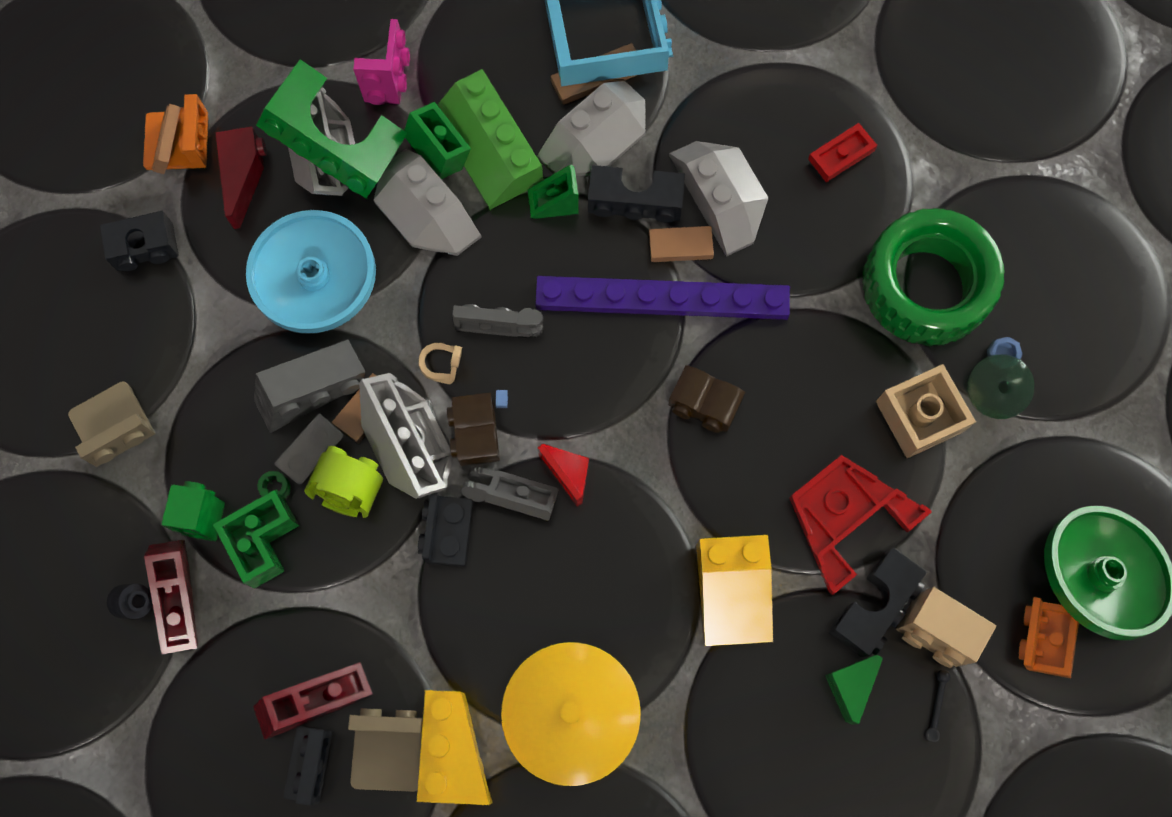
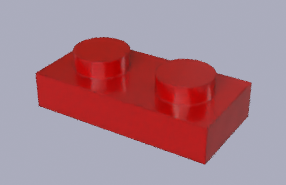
[808,123,878,182]

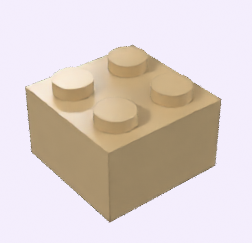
[876,364,976,458]
[896,587,997,668]

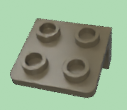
[68,381,156,467]
[348,708,423,792]

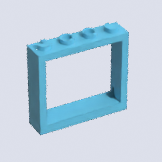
[544,0,673,87]

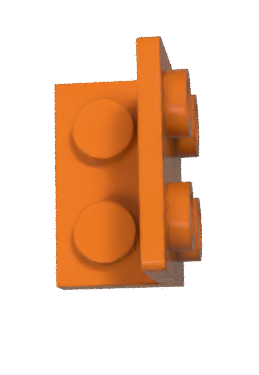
[143,94,208,170]

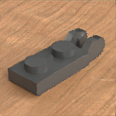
[452,304,544,337]
[461,466,559,521]

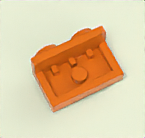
[1019,597,1079,678]

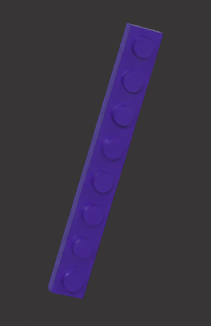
[536,276,790,320]

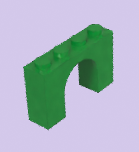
[256,59,407,198]

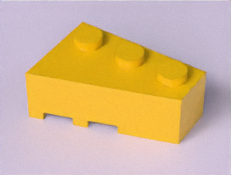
[417,690,492,805]

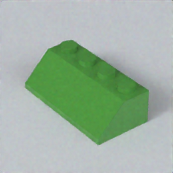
[438,69,543,210]

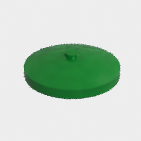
[1044,506,1172,640]

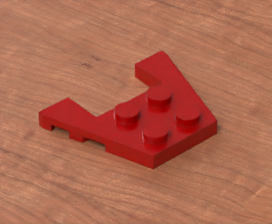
[790,455,932,595]

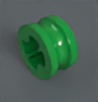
[257,471,291,499]

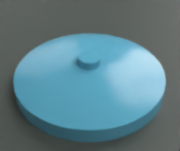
[246,210,376,333]

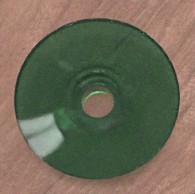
[967,354,1034,419]

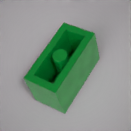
[404,102,471,180]
[161,481,225,541]

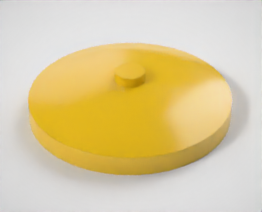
[501,642,641,786]

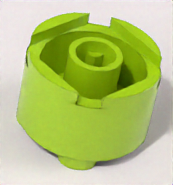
[304,446,383,518]

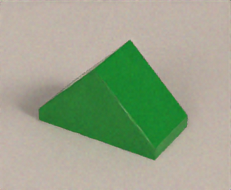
[528,165,579,219]
[825,655,883,725]

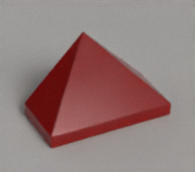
[537,444,589,507]

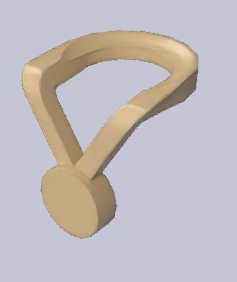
[419,343,462,384]

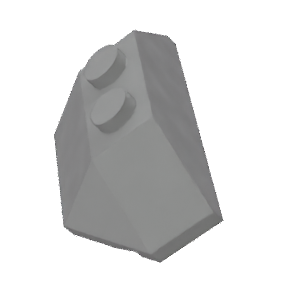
[537,81,645,176]
[288,87,355,196]
[669,141,768,257]
[374,149,482,256]
[359,373,453,499]

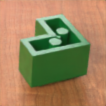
[213,490,299,589]

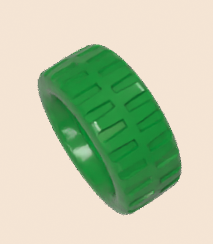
[862,208,1005,346]

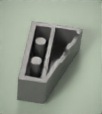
[254,340,365,433]

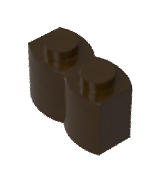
[668,365,745,433]
[447,392,500,466]

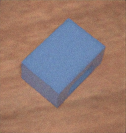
[496,390,508,408]

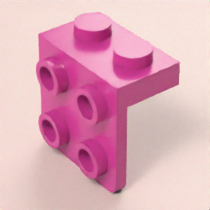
[353,19,410,105]

